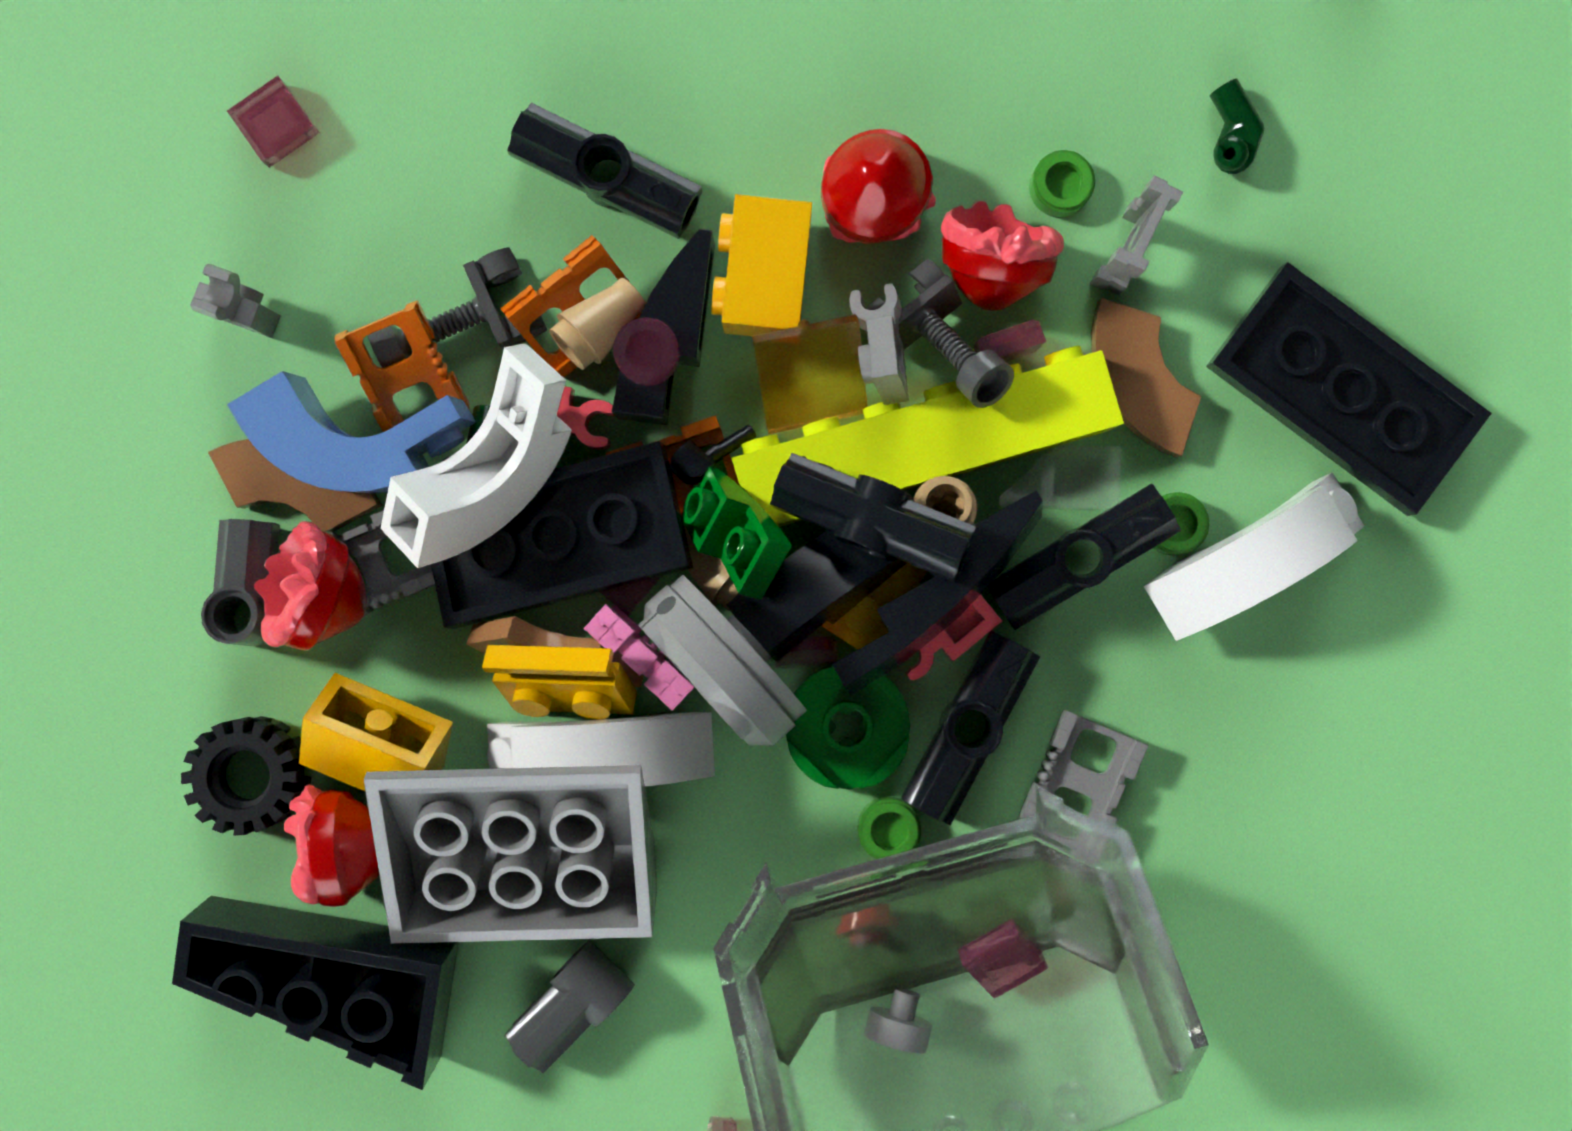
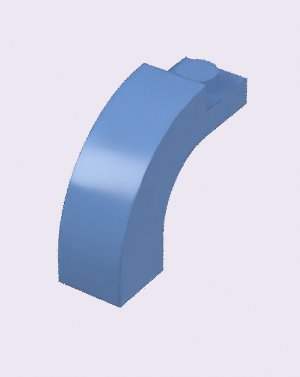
[227,371,476,493]

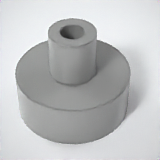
[864,988,932,1054]

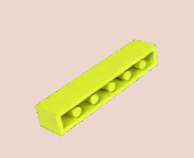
[732,345,1124,527]

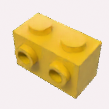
[711,194,812,341]
[299,673,453,792]

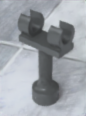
[368,247,547,368]
[866,258,1014,408]

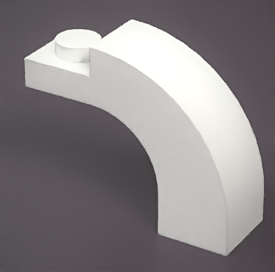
[380,343,572,568]
[1144,472,1364,641]
[487,712,715,787]

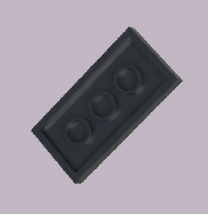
[1206,262,1492,516]
[431,441,693,629]

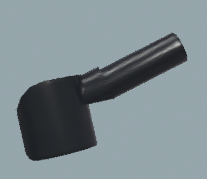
[670,424,756,485]

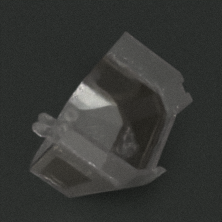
[713,786,1209,1131]

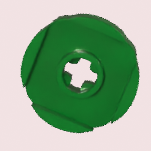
[786,666,910,790]

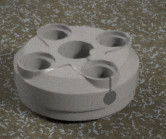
[638,575,807,747]

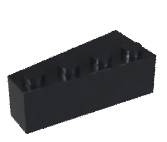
[172,896,459,1090]

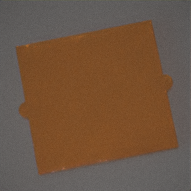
[752,314,868,435]

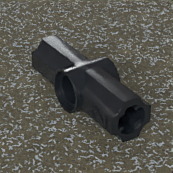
[507,102,702,239]
[770,453,977,582]
[988,483,1182,630]
[901,630,1041,826]

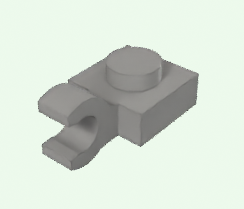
[190,264,281,338]
[849,283,909,405]

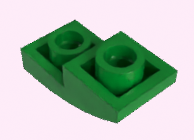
[682,467,792,600]

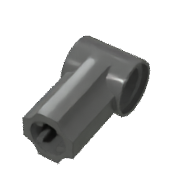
[201,519,280,646]
[504,939,635,1073]

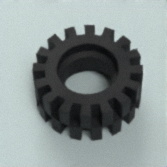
[181,716,312,836]

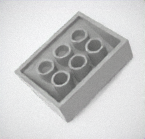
[364,765,657,944]

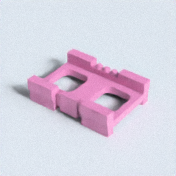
[583,604,695,711]

